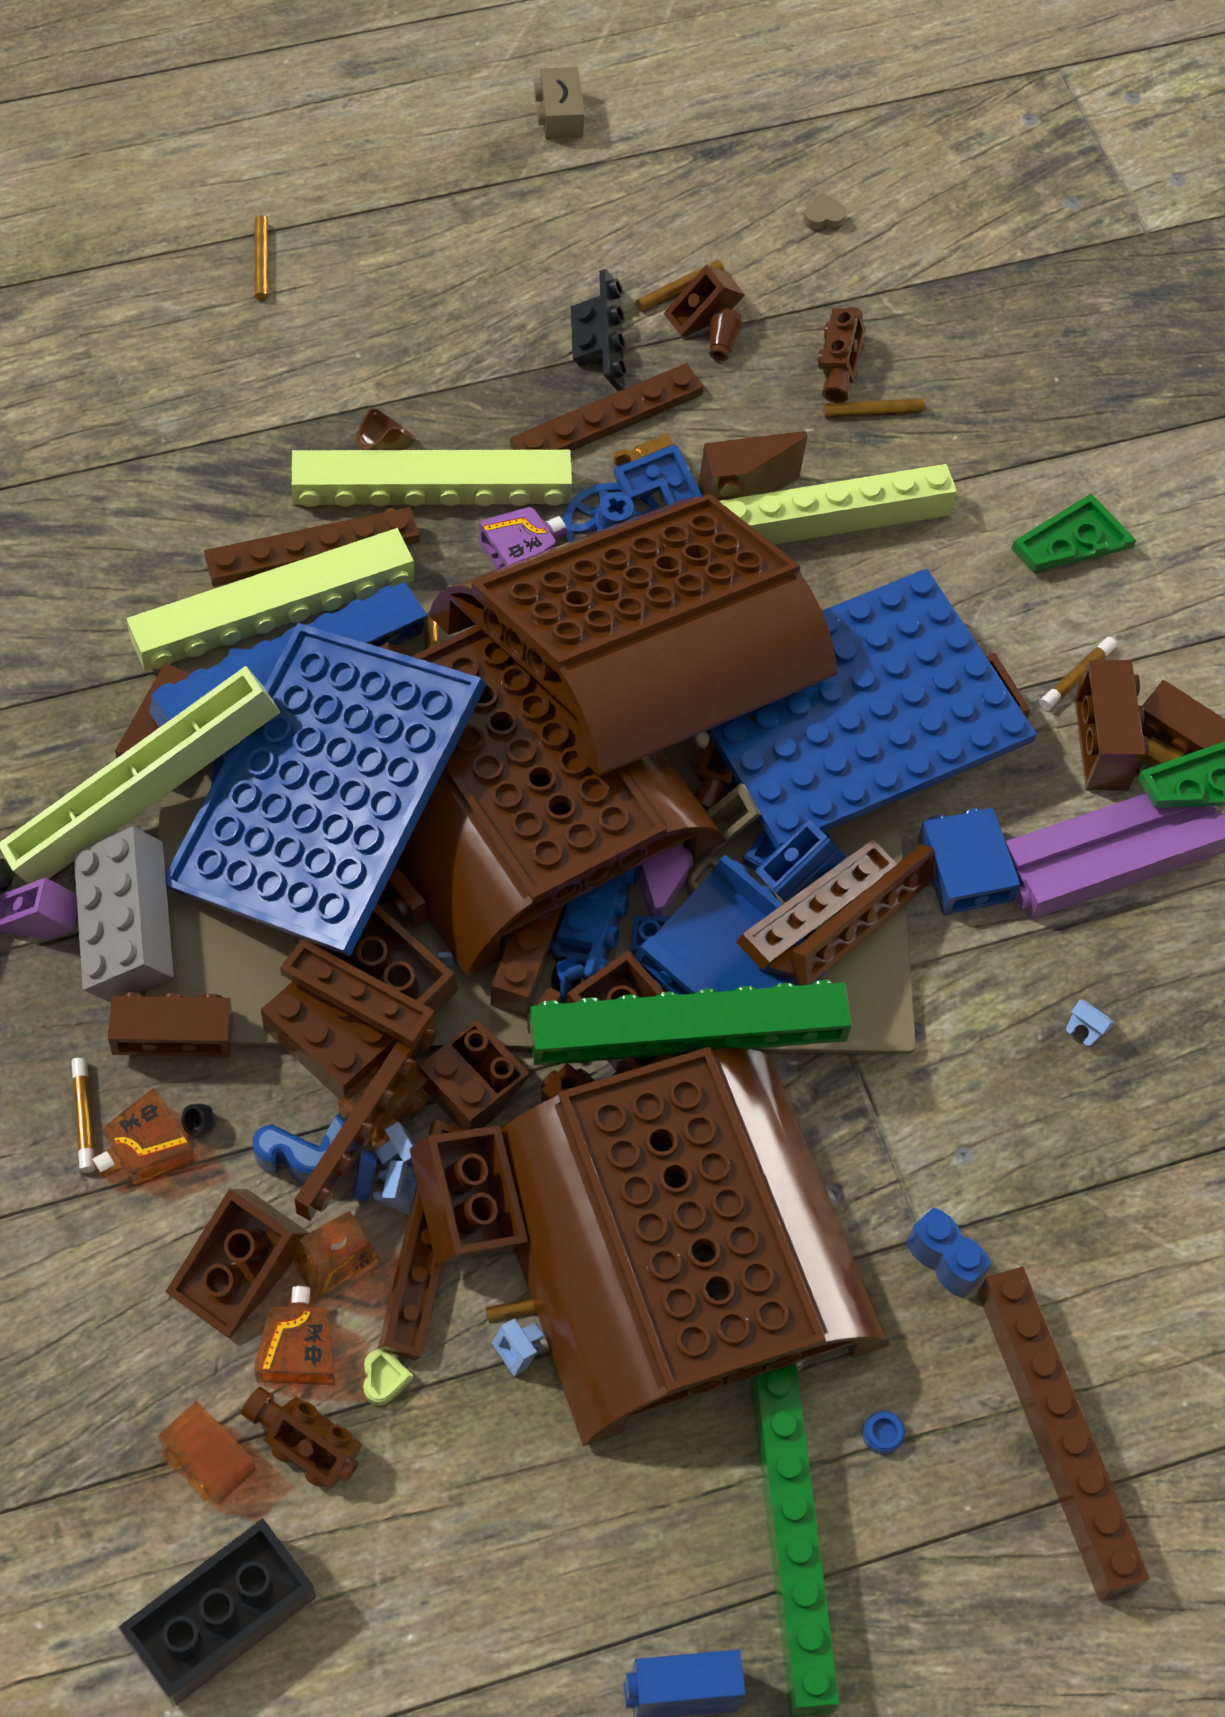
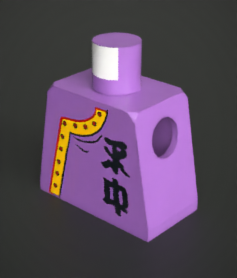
[479,507,567,569]

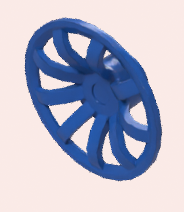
[563,483,660,542]

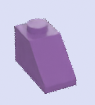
[639,843,693,916]
[0,878,78,939]

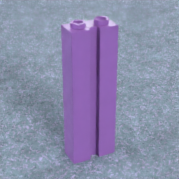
[1005,793,1225,920]

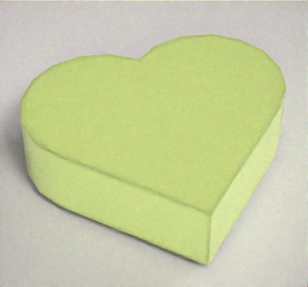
[363,1349,413,1406]

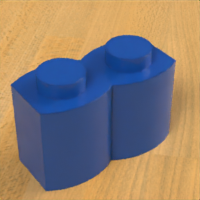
[906,1208,991,1298]

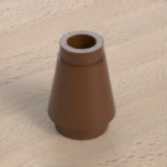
[709,308,743,361]

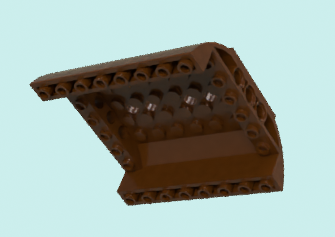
[429,494,837,776]
[396,625,727,977]
[501,1047,890,1447]

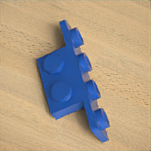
[557,865,640,981]

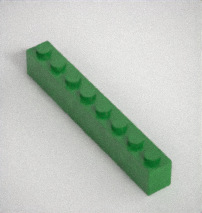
[529,980,852,1066]
[750,1364,840,1717]

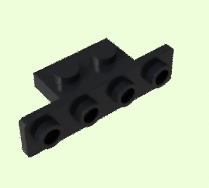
[571,269,627,392]

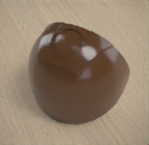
[356,408,416,450]

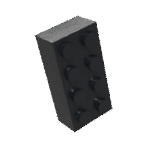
[119,1518,316,1708]

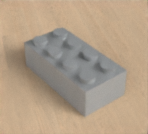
[74,826,174,1002]

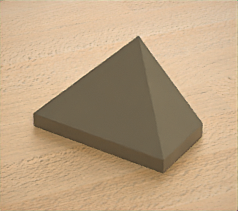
[703,783,761,857]

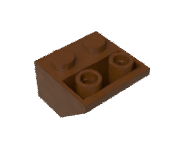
[418,1019,530,1130]

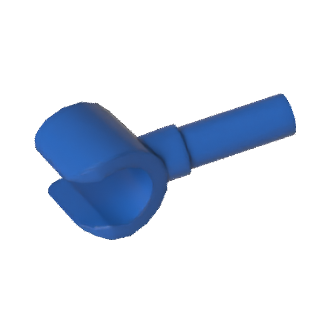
[556,956,584,1004]

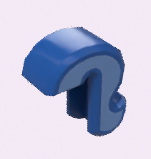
[253,1114,346,1185]

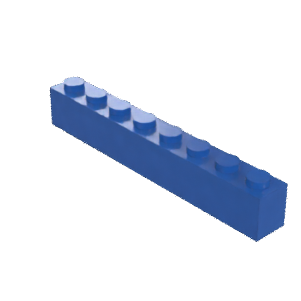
[149,582,428,728]

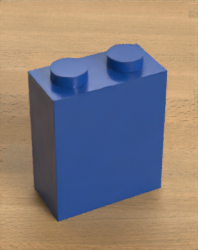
[917,808,1020,915]
[623,1649,746,1717]

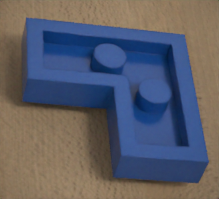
[613,444,702,505]

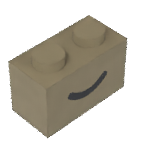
[534,67,585,139]

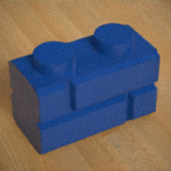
[755,819,846,903]

